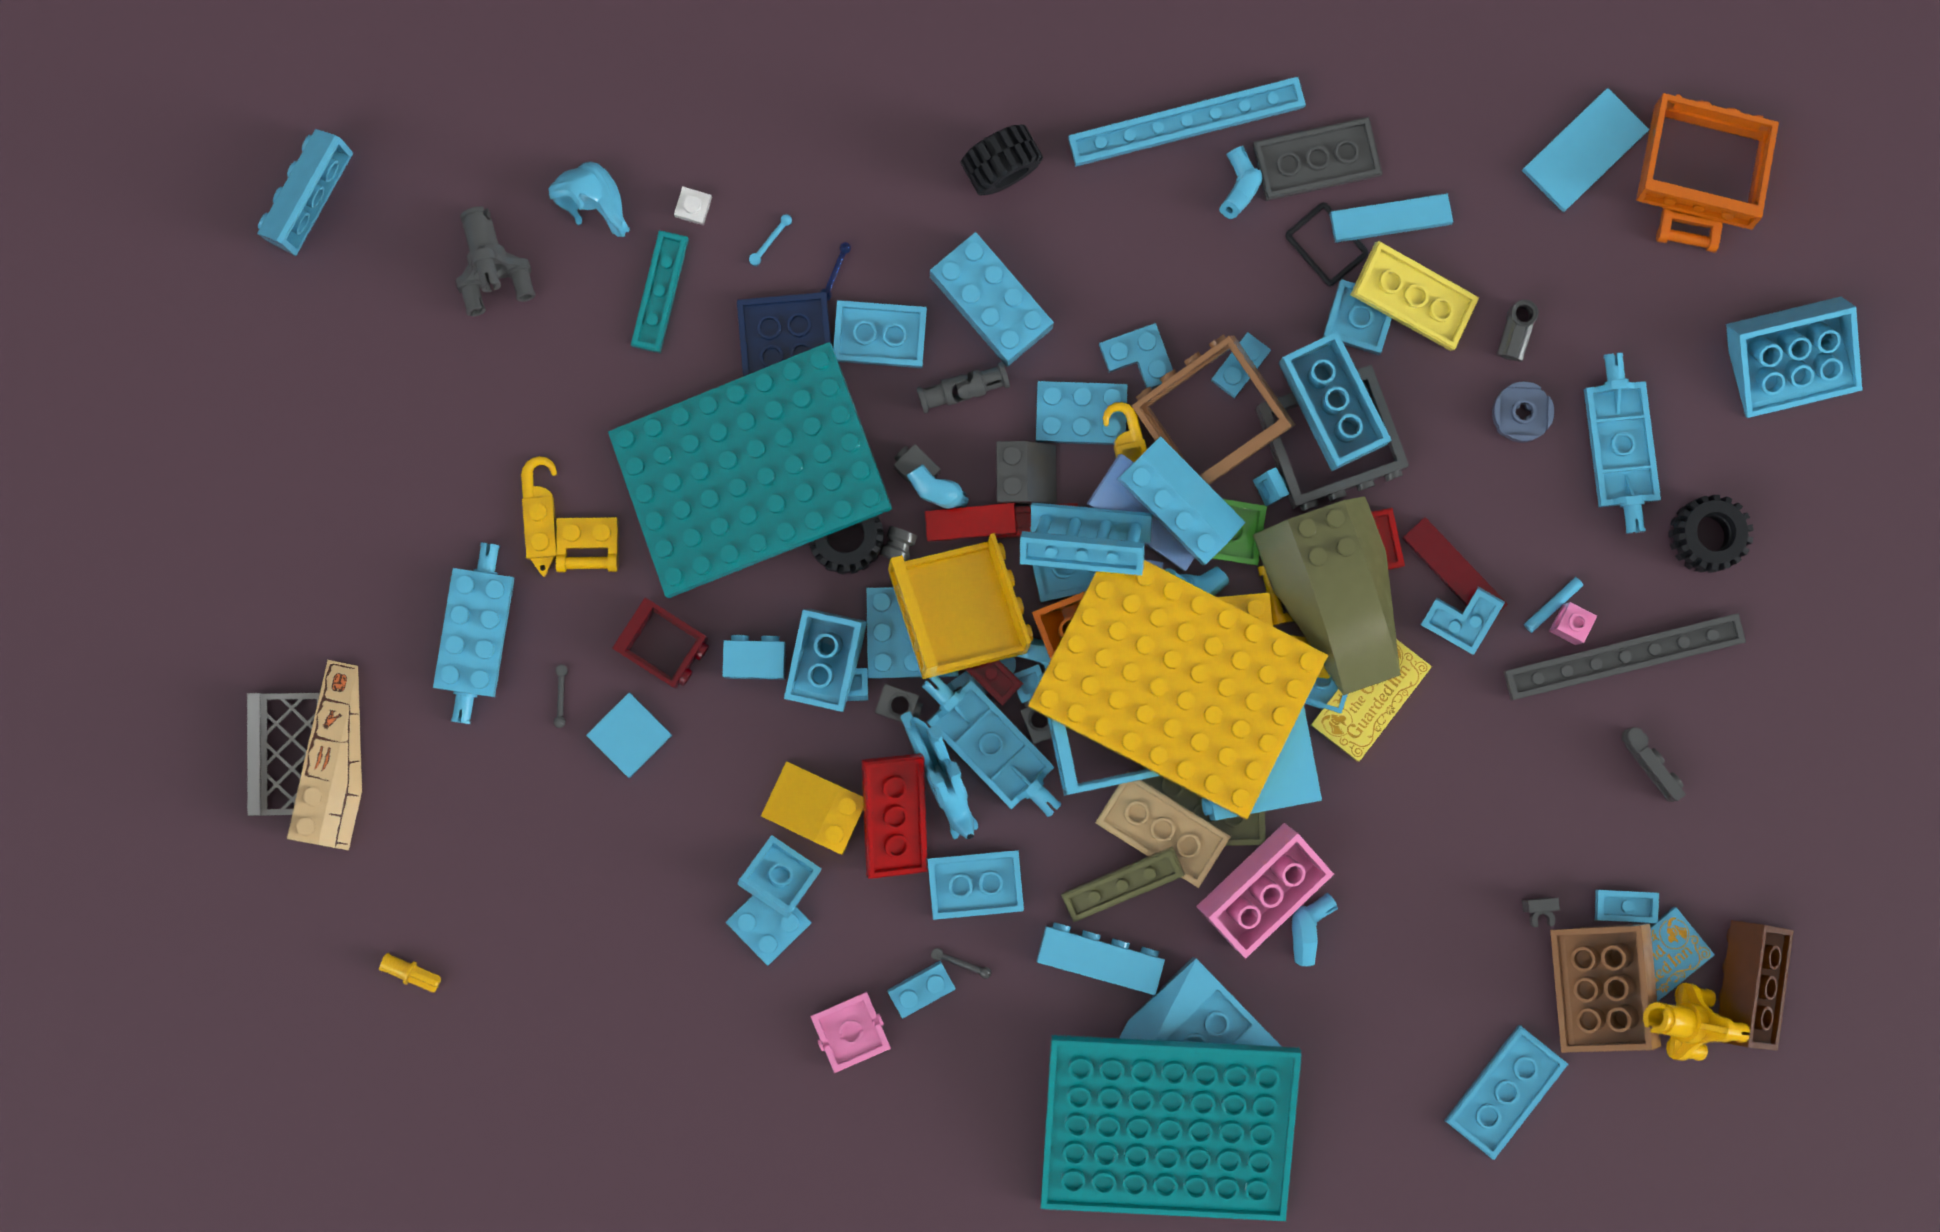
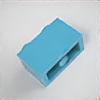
[723,635,786,680]

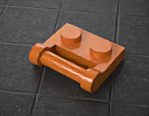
[1656,208,1723,253]

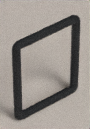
[1285,202,1369,286]

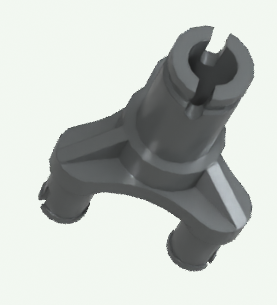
[456,206,536,317]

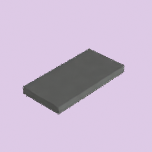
[1252,117,1383,201]

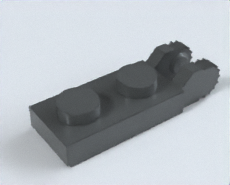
[1621,727,1686,802]

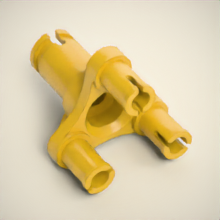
[1643,983,1750,1061]

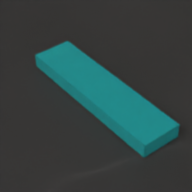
[631,230,689,354]

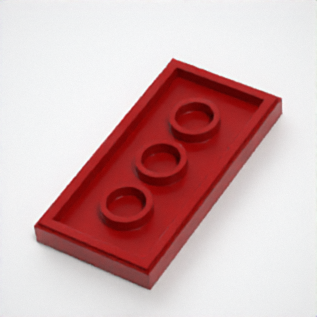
[862,753,928,879]

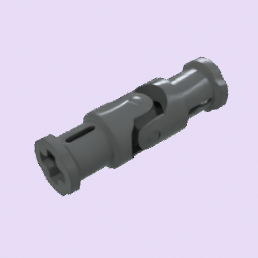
[916,362,1010,414]

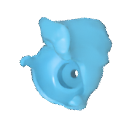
[548,161,630,237]

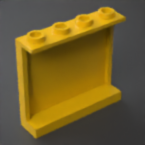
[888,533,1033,679]

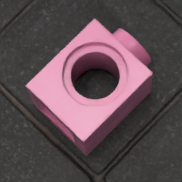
[1549,602,1597,645]

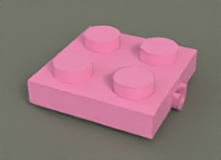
[811,992,891,1073]

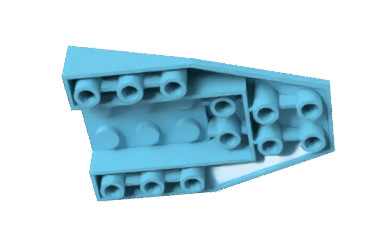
[1119,957,1282,1047]

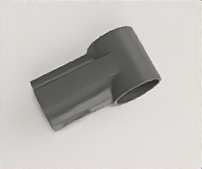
[1496,300,1539,362]

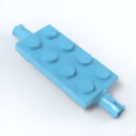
[1584,353,1661,534]
[433,542,515,724]
[922,676,1061,817]

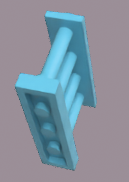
[1020,502,1152,575]

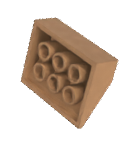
[1550,923,1661,1053]

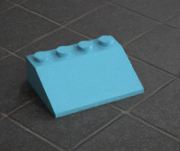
[1726,297,1862,418]

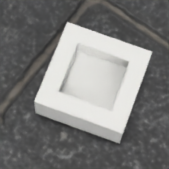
[674,186,712,226]

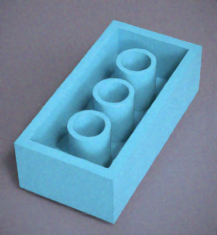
[930,232,1054,367]
[1278,331,1391,471]

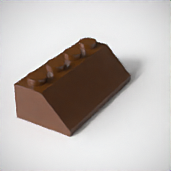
[1718,920,1794,1051]

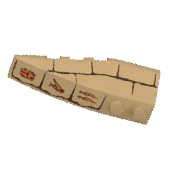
[287,660,362,850]

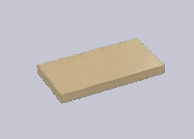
[1095,771,1231,888]

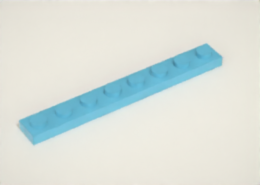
[1068,77,1306,167]

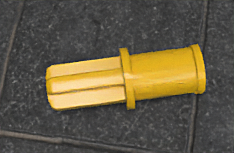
[379,952,441,992]

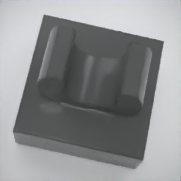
[1522,897,1560,927]

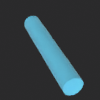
[1524,577,1584,633]

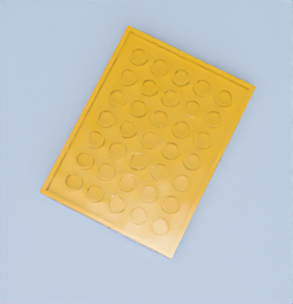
[1027,560,1328,819]

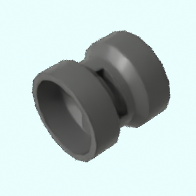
[880,526,918,561]

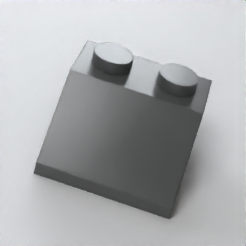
[996,441,1057,506]

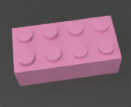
[1196,823,1334,959]

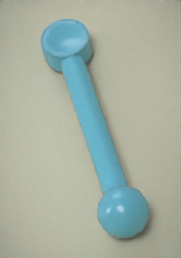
[749,214,792,266]

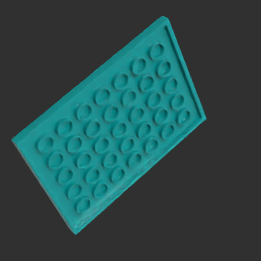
[608,342,893,599]
[1041,1035,1301,1221]

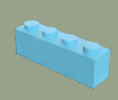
[1036,922,1165,995]

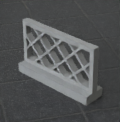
[247,693,320,816]

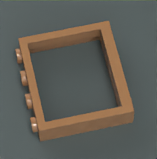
[1131,334,1296,485]

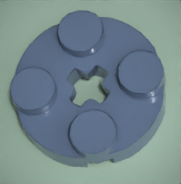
[1492,382,1554,443]

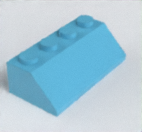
[257,129,353,256]
[1117,436,1246,565]

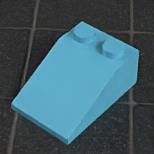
[784,609,867,712]

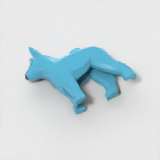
[900,711,978,840]

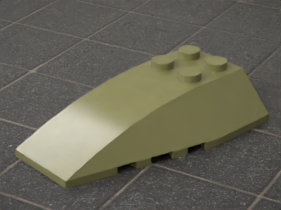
[1253,496,1401,696]

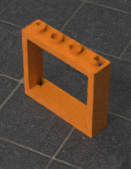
[1636,93,1779,230]

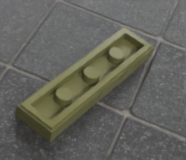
[1061,846,1185,922]

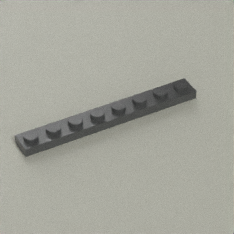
[1503,613,1746,701]

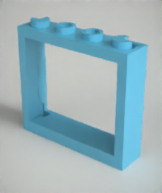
[1039,674,1160,796]

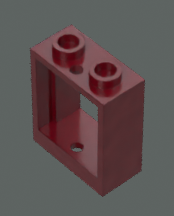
[612,597,709,689]

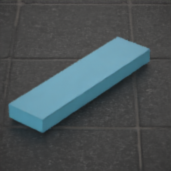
[1330,193,1453,243]

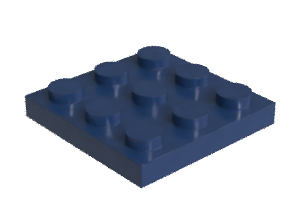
[737,292,831,377]

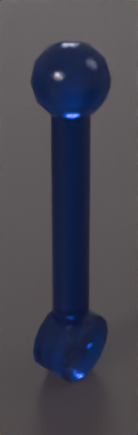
[820,242,851,301]

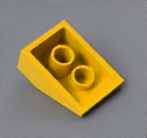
[761,761,864,855]

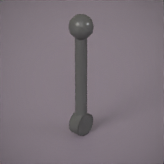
[554,665,568,728]
[931,948,992,979]

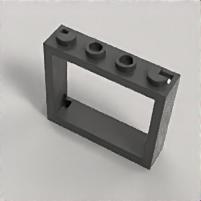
[1255,364,1409,511]

